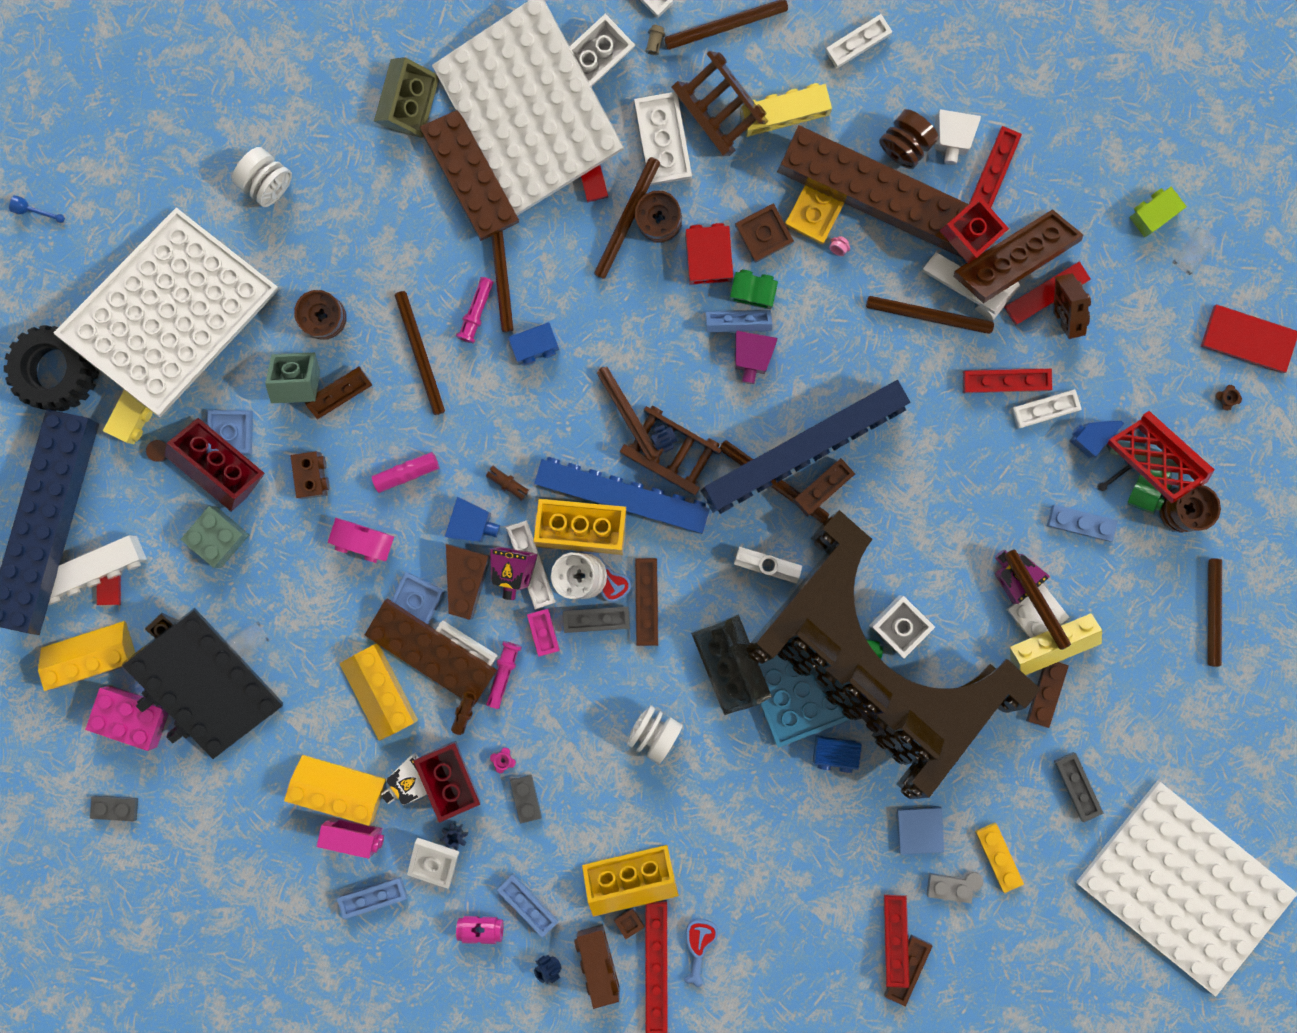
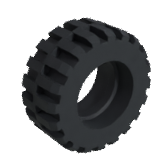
[4,325,99,411]

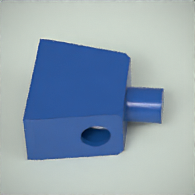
[445,497,500,542]

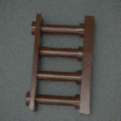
[672,51,768,156]
[620,406,722,496]

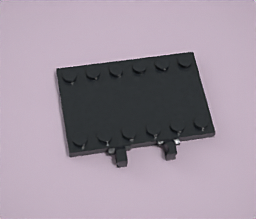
[122,608,283,759]

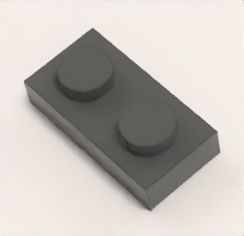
[510,774,542,824]
[90,795,138,821]

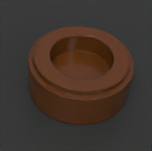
[146,440,167,462]

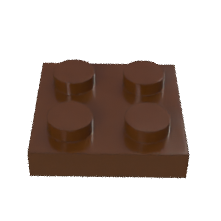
[735,203,794,263]

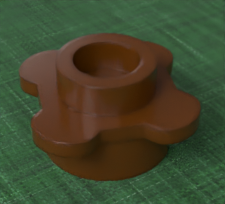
[1215,385,1242,411]

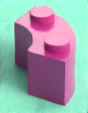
[327,518,394,563]

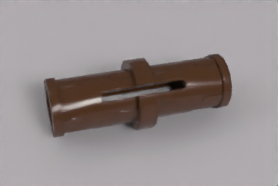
[486,465,530,501]
[451,691,477,735]

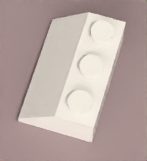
[570,13,635,87]

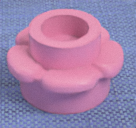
[829,236,850,256]

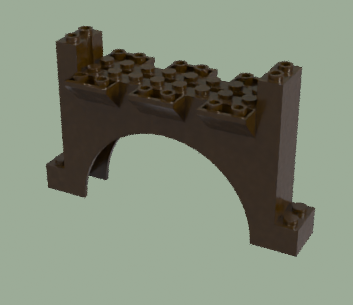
[745,510,1041,799]

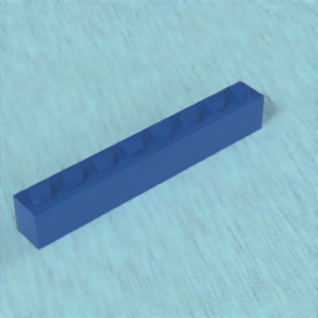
[534,457,710,534]

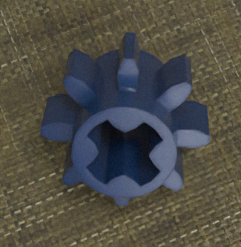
[651,424,677,452]
[440,822,468,851]
[534,955,562,984]

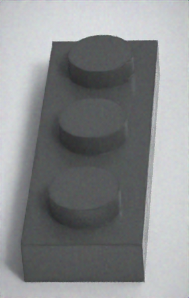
[563,606,630,633]
[1054,752,1104,822]

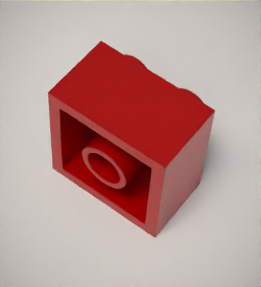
[940,195,1009,264]

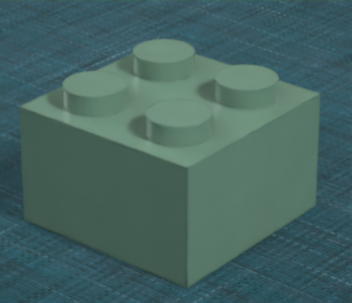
[265,352,320,403]
[180,506,250,568]

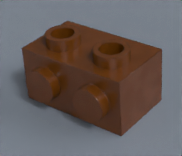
[290,451,330,499]

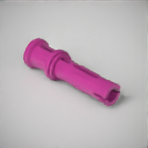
[456,277,494,344]
[486,641,522,709]

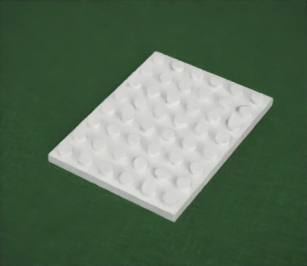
[432,0,625,216]
[54,208,279,418]
[1076,781,1297,997]

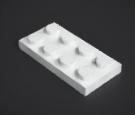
[634,92,692,186]

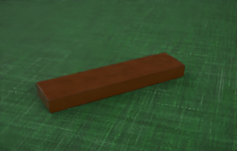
[635,558,658,646]

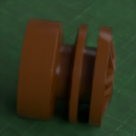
[879,109,939,169]
[635,191,682,243]
[294,290,347,340]
[1159,485,1221,533]

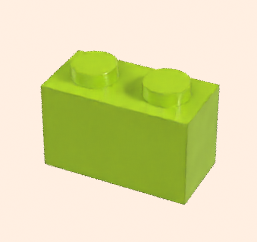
[1129,186,1187,238]

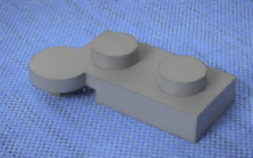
[927,872,983,904]

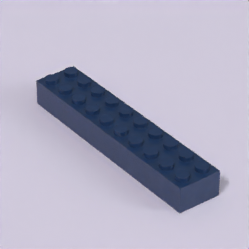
[700,379,911,514]
[0,409,99,635]

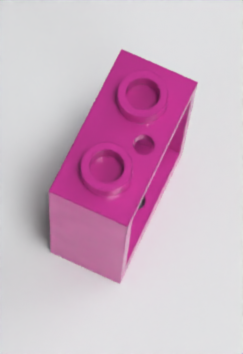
[316,817,384,859]

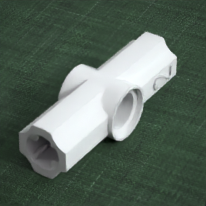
[734,546,802,584]

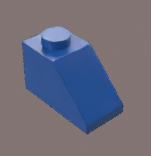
[1070,421,1124,458]

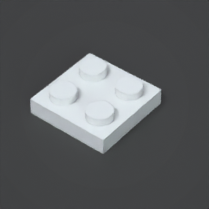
[1006,584,1069,639]
[407,838,459,889]

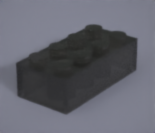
[691,614,772,715]

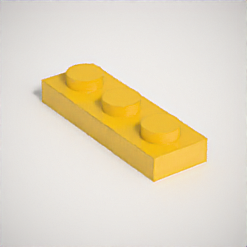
[975,822,1024,893]

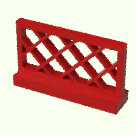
[1107,411,1215,503]

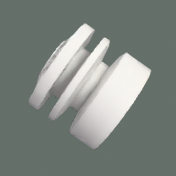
[232,147,292,207]
[551,552,607,599]
[627,705,683,764]

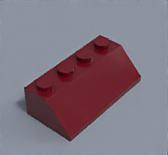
[164,418,265,512]

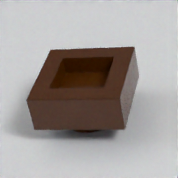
[614,907,644,940]

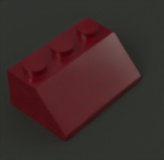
[413,741,481,823]

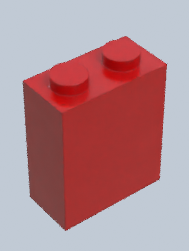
[685,223,733,285]

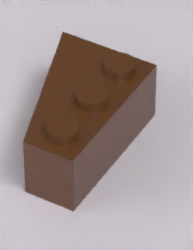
[446,544,491,620]
[574,924,620,1009]

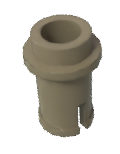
[645,25,665,55]

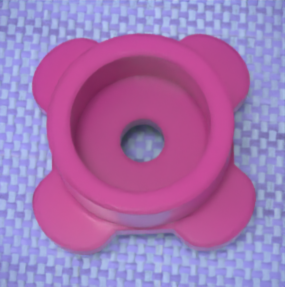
[490,748,516,774]

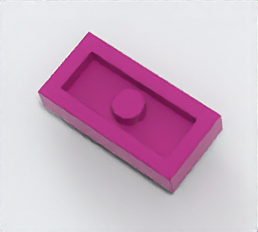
[527,608,560,657]

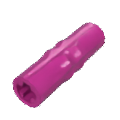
[372,452,440,493]

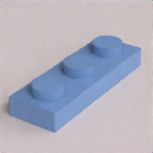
[706,310,772,333]
[1047,505,1118,542]
[497,873,559,938]
[337,877,408,920]

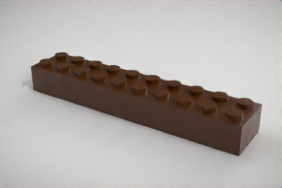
[777,125,969,259]

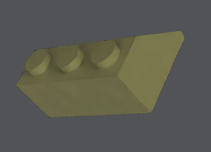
[374,57,439,138]

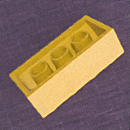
[533,499,626,555]
[38,621,135,691]
[339,644,418,741]
[284,755,386,826]
[582,845,679,917]

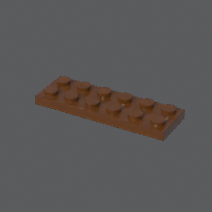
[420,110,519,241]
[953,209,1083,303]
[364,598,497,707]

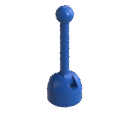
[9,195,65,223]

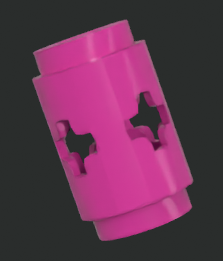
[456,916,504,944]

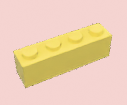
[740,83,832,137]
[103,390,153,444]
[1010,613,1102,675]

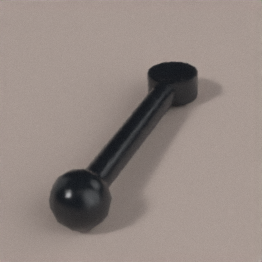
[1098,463,1134,491]

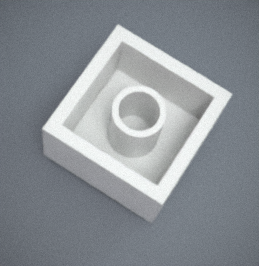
[869,595,935,658]

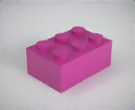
[85,685,169,751]

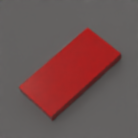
[1200,304,1297,373]

